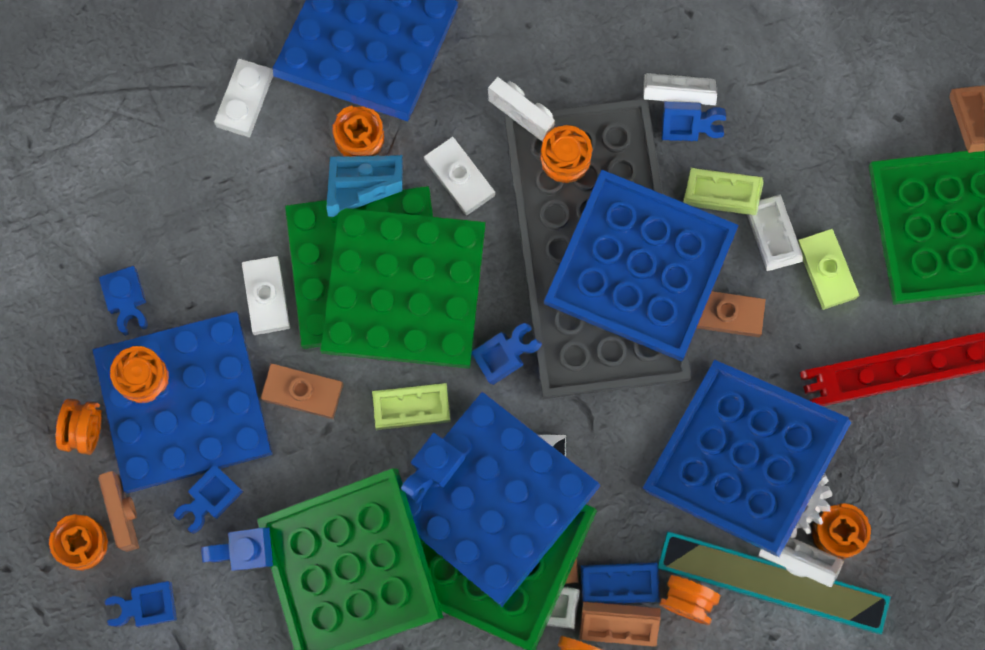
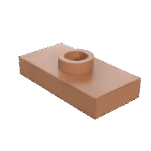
[949,85,985,153]
[697,291,766,338]
[261,364,344,420]
[98,471,139,552]
[579,602,661,647]

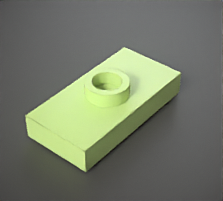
[684,168,763,216]
[798,229,860,310]
[372,383,451,430]

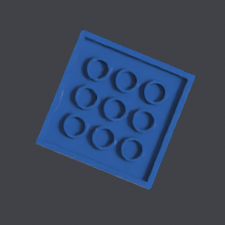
[273,0,458,122]
[544,169,739,362]
[92,311,273,494]
[643,360,851,557]
[406,392,600,607]

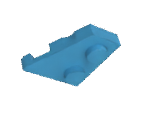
[327,155,403,217]

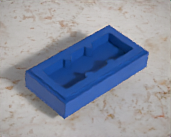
[581,563,660,606]

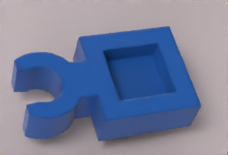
[661,101,726,141]
[99,266,148,336]
[472,323,542,385]
[173,464,243,534]
[105,581,177,628]

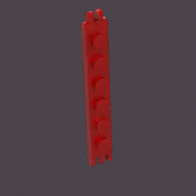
[799,332,985,406]

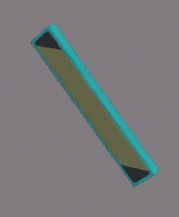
[658,532,891,635]

